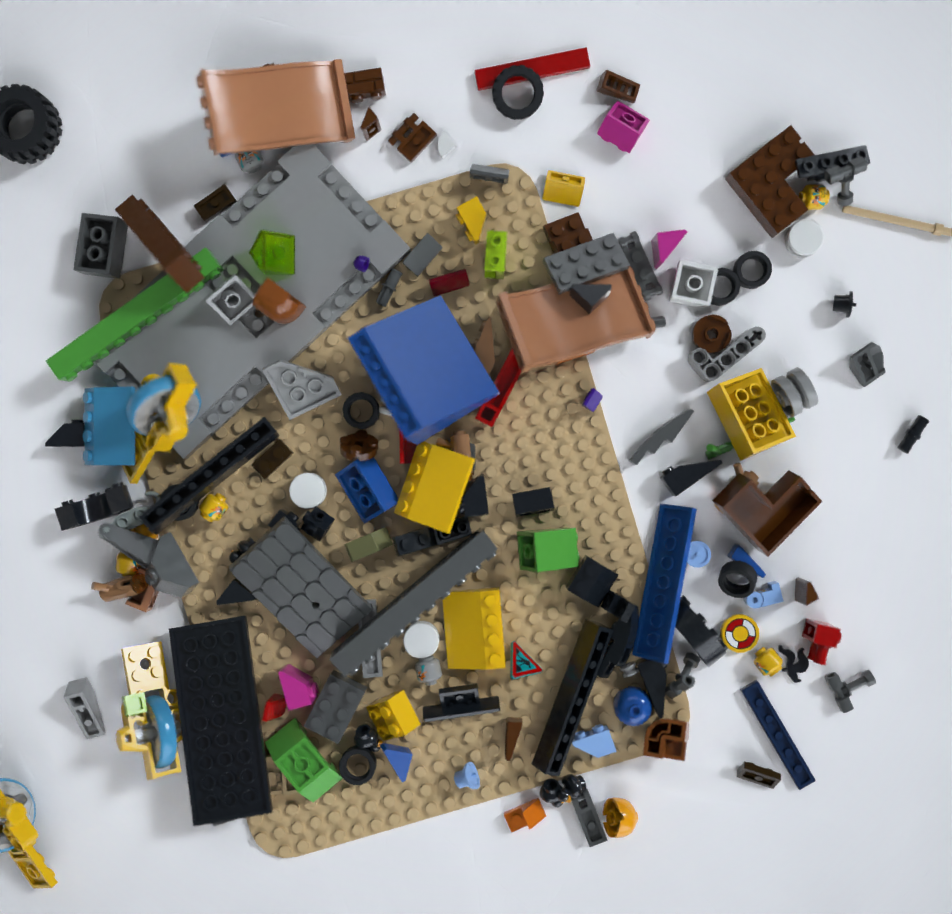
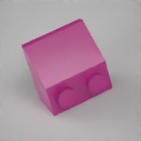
[597,100,650,154]
[278,664,319,710]

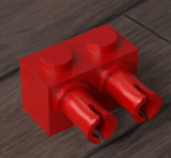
[802,618,842,665]

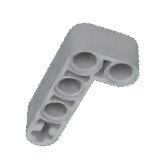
[688,326,766,382]

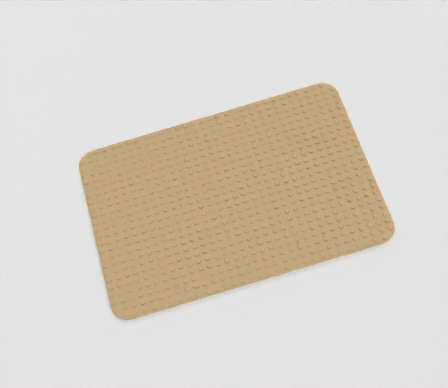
[99,163,690,858]

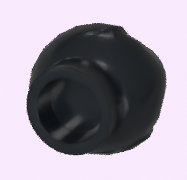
[229,537,255,563]
[354,724,383,752]
[557,774,586,803]
[539,779,564,808]

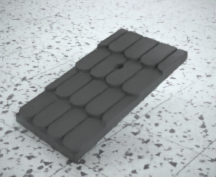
[229,516,372,658]

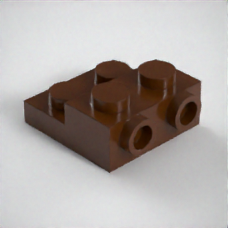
[543,212,593,254]

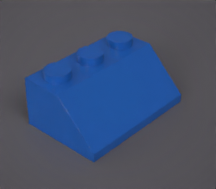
[335,457,398,524]

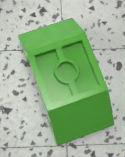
[265,717,343,802]

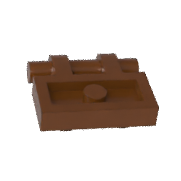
[388,113,437,163]

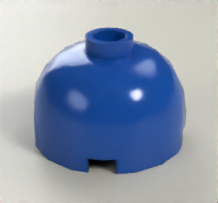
[613,686,652,726]

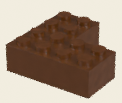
[725,125,815,238]
[712,470,823,557]

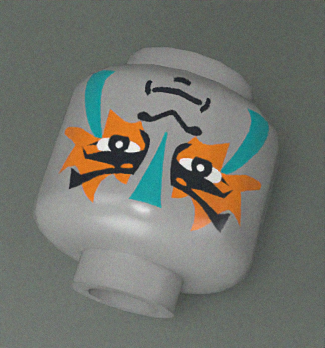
[235,151,264,174]
[415,655,442,686]

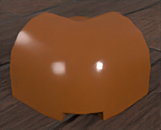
[252,277,306,324]
[643,718,689,761]

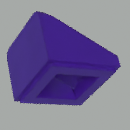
[582,388,603,412]

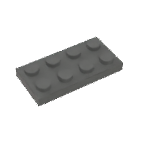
[543,233,630,294]

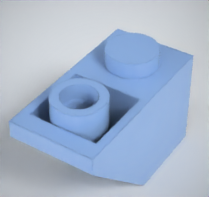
[572,724,616,758]

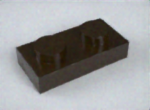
[194,184,237,223]
[252,439,294,479]
[737,761,781,789]

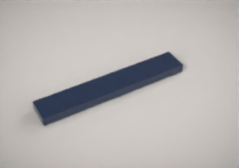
[740,680,816,790]

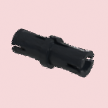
[897,415,930,454]

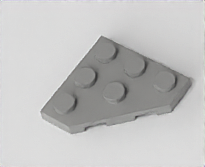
[262,360,342,420]

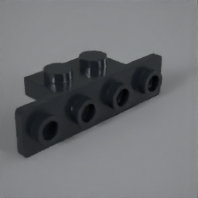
[795,145,870,183]
[423,683,500,722]

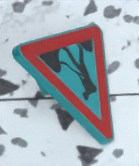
[510,641,543,679]

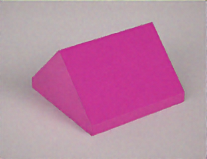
[651,229,687,269]

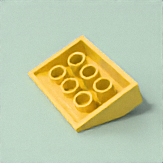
[707,368,796,461]
[394,441,475,534]
[442,587,506,670]

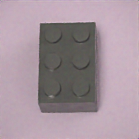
[73,213,128,279]
[304,670,367,744]

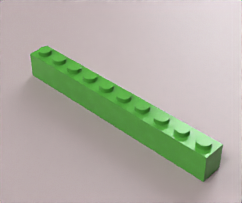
[45,247,224,382]

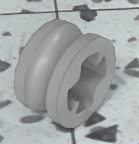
[619,661,639,678]

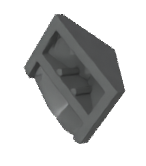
[849,342,886,387]

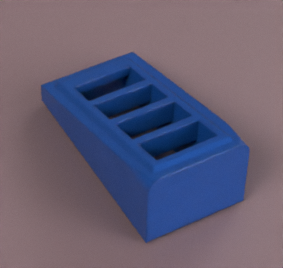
[727,544,766,578]

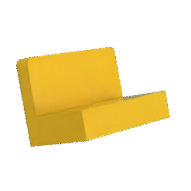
[542,170,585,207]

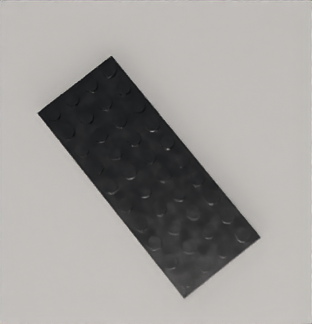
[169,616,273,827]

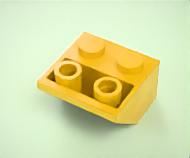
[366,690,421,741]

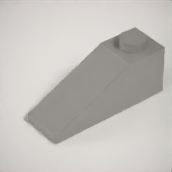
[64,677,105,739]

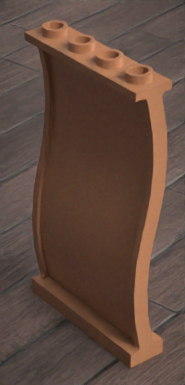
[196,59,355,156]
[496,267,656,373]

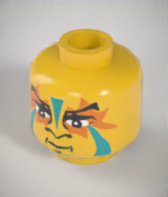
[798,184,830,210]
[199,493,229,522]
[115,552,142,577]
[753,647,783,677]

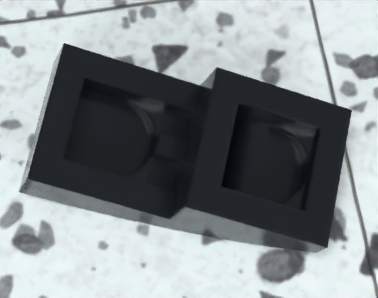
[600,590,636,623]

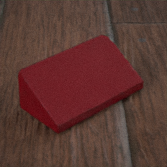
[429,269,470,296]

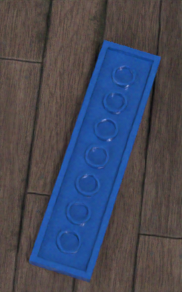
[632,503,697,664]

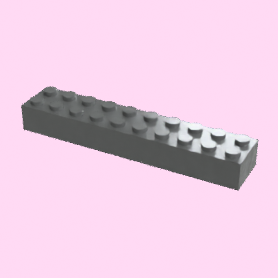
[329,528,498,677]

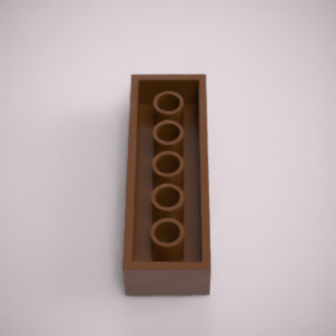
[115,194,205,293]

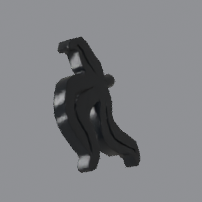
[778,645,809,683]

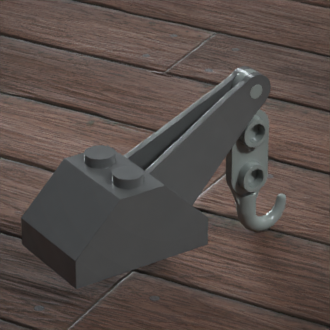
[98,491,199,598]

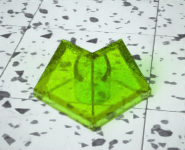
[249,230,295,275]

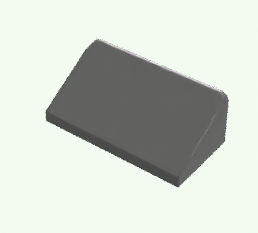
[470,164,510,184]
[403,233,443,277]

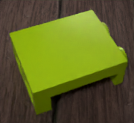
[484,230,507,280]

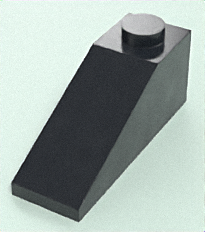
[659,460,723,497]
[635,658,667,719]

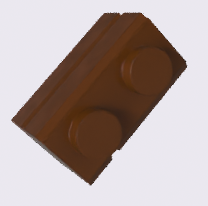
[344,67,386,103]

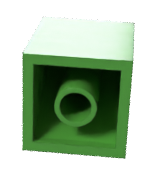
[517,528,580,572]

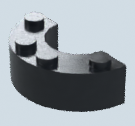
[55,482,134,531]
[675,595,728,668]

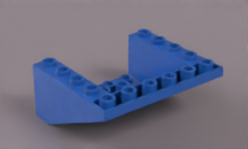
[348,295,500,445]

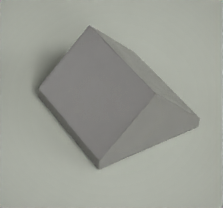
[205,273,255,326]

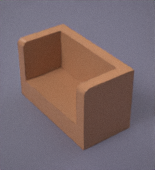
[125,567,159,612]

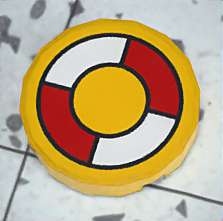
[720,614,759,653]

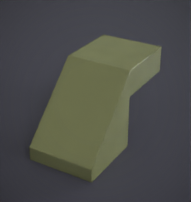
[344,527,393,562]

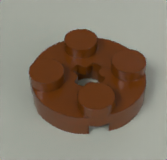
[692,314,732,354]
[340,430,378,461]

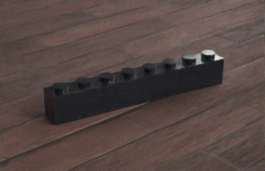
[138,417,280,534]
[532,619,613,776]

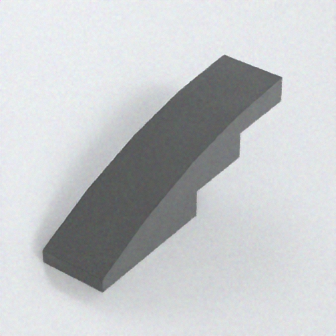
[629,409,694,465]

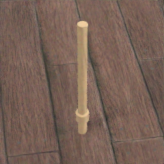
[842,205,952,237]

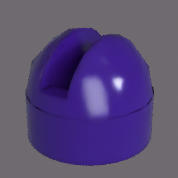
[353,256,370,272]

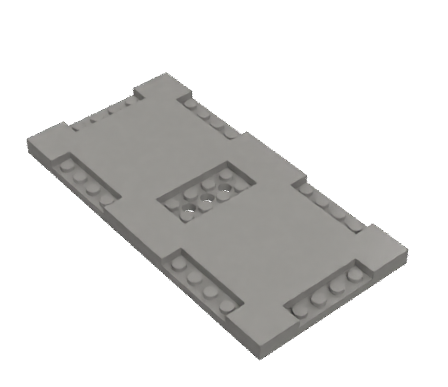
[94,144,411,459]

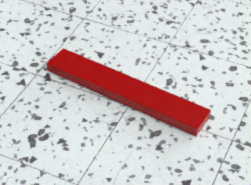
[474,47,591,91]

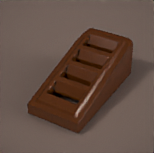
[596,70,641,103]
[505,717,523,761]

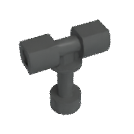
[824,156,867,206]
[665,652,700,699]
[825,670,876,713]

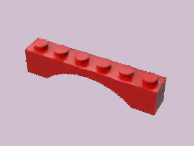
[475,349,521,428]

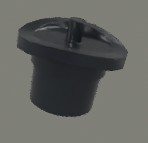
[832,291,856,318]

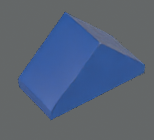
[380,743,413,783]

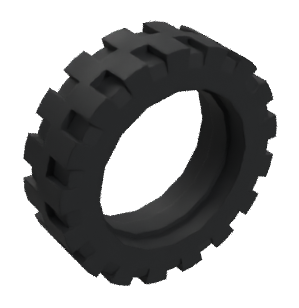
[492,65,544,120]

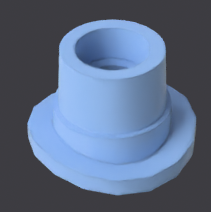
[687,541,711,568]
[454,762,480,789]

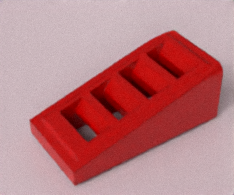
[262,693,287,722]

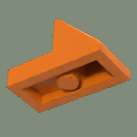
[504,797,546,833]

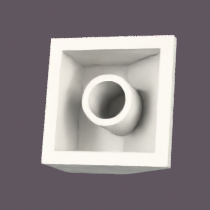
[669,260,718,306]

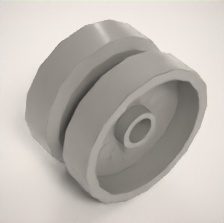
[771,367,818,417]

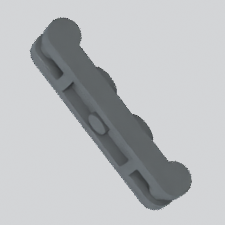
[617,231,663,301]

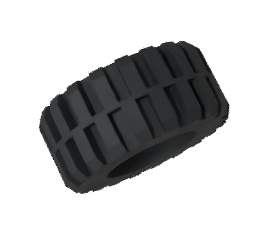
[0,84,62,164]

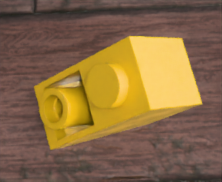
[455,196,486,245]

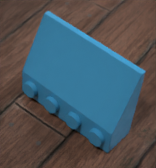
[83,387,135,465]

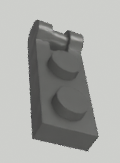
[571,789,608,847]

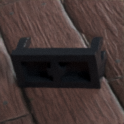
[512,487,554,518]

